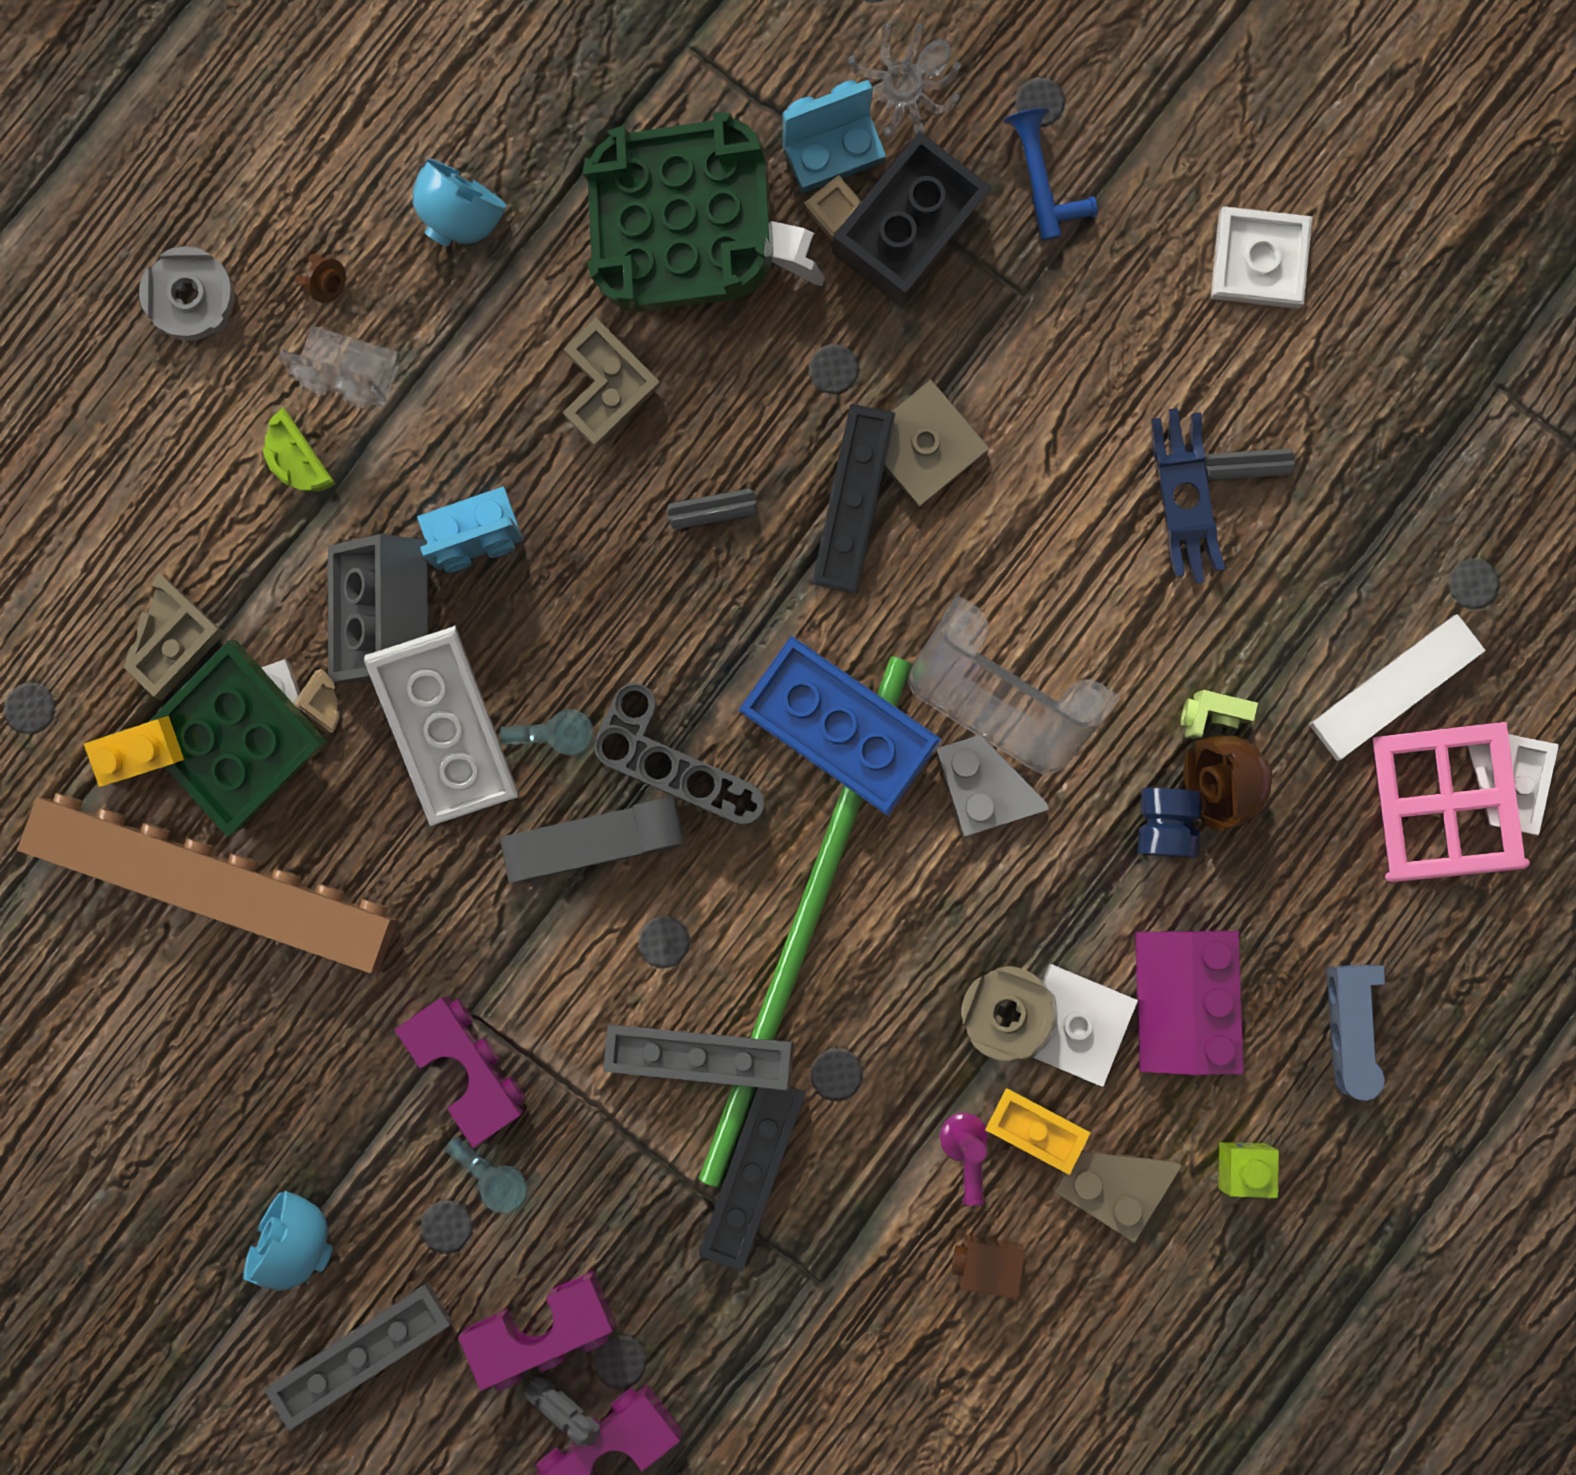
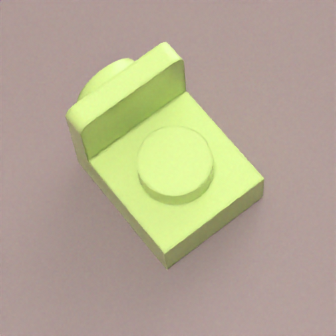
[1181,690,1258,739]

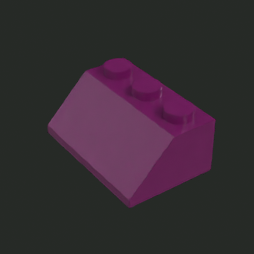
[1135,930,1244,1075]

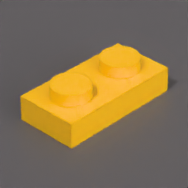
[84,716,184,787]
[985,1088,1091,1175]

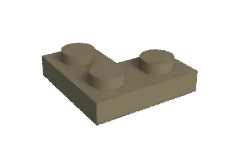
[562,318,661,448]

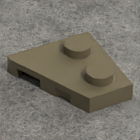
[1053,1150,1182,1243]

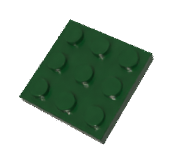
[149,640,328,837]

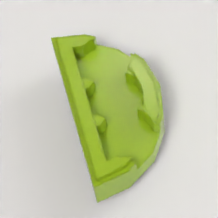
[263,407,337,492]

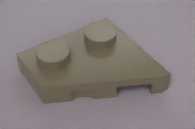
[123,573,225,701]

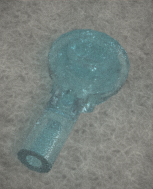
[500,709,594,755]
[445,1136,527,1213]

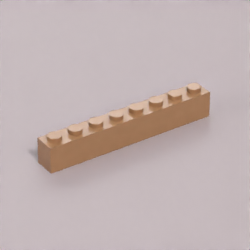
[17,793,398,974]

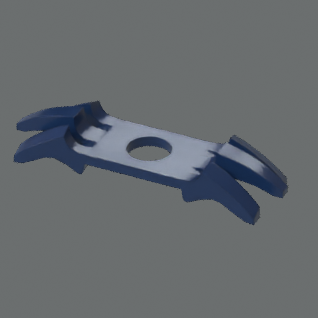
[1151,408,1225,584]

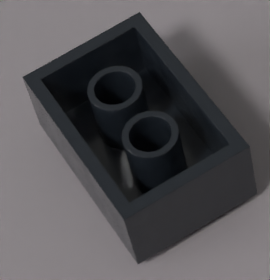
[832,131,992,308]

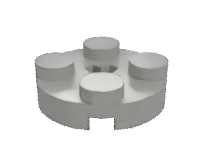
[139,246,235,341]

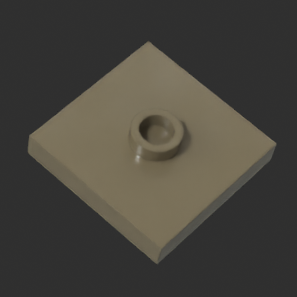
[885,380,989,509]

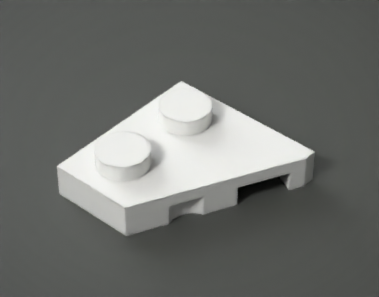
[1468,734,1559,836]

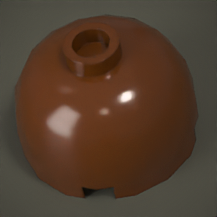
[1183,735,1272,830]

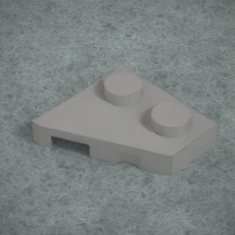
[935,735,1049,837]

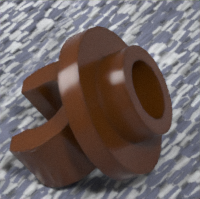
[295,254,346,303]

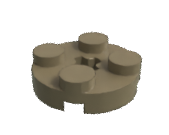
[961,966,1057,1062]

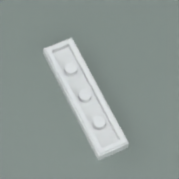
[1309,614,1486,761]

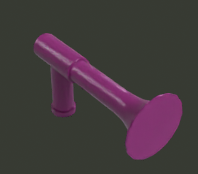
[939,1112,988,1205]

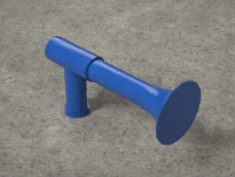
[1003,108,1098,241]

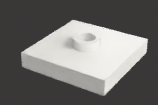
[1033,964,1138,1087]

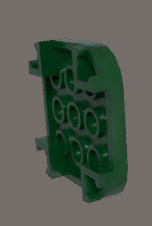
[583,112,773,311]

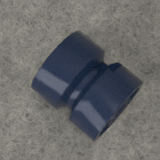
[1137,788,1203,858]

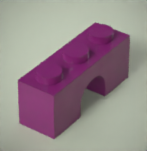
[394,995,526,1147]
[458,1270,616,1391]
[535,1384,682,1475]

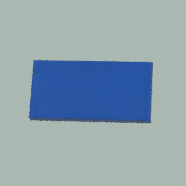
[738,636,942,816]

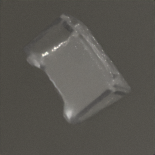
[908,594,1120,775]

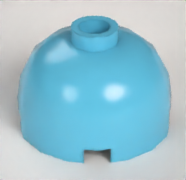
[412,158,506,246]
[243,1191,332,1291]

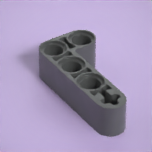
[594,683,765,826]
[499,797,686,883]

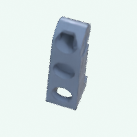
[1326,964,1385,1101]

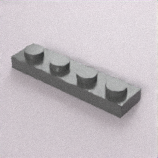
[603,1025,795,1090]
[264,1282,453,1431]

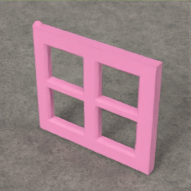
[1372,722,1530,883]

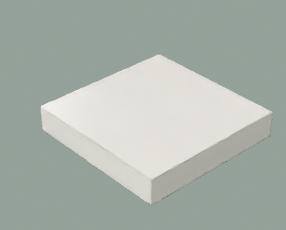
[1210,206,1312,309]

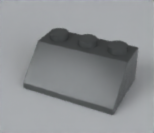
[328,534,430,683]

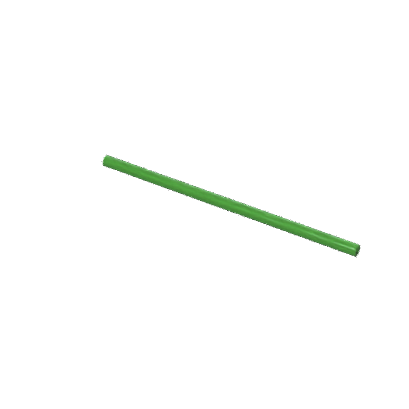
[699,656,912,1187]

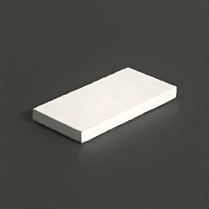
[364,626,518,826]

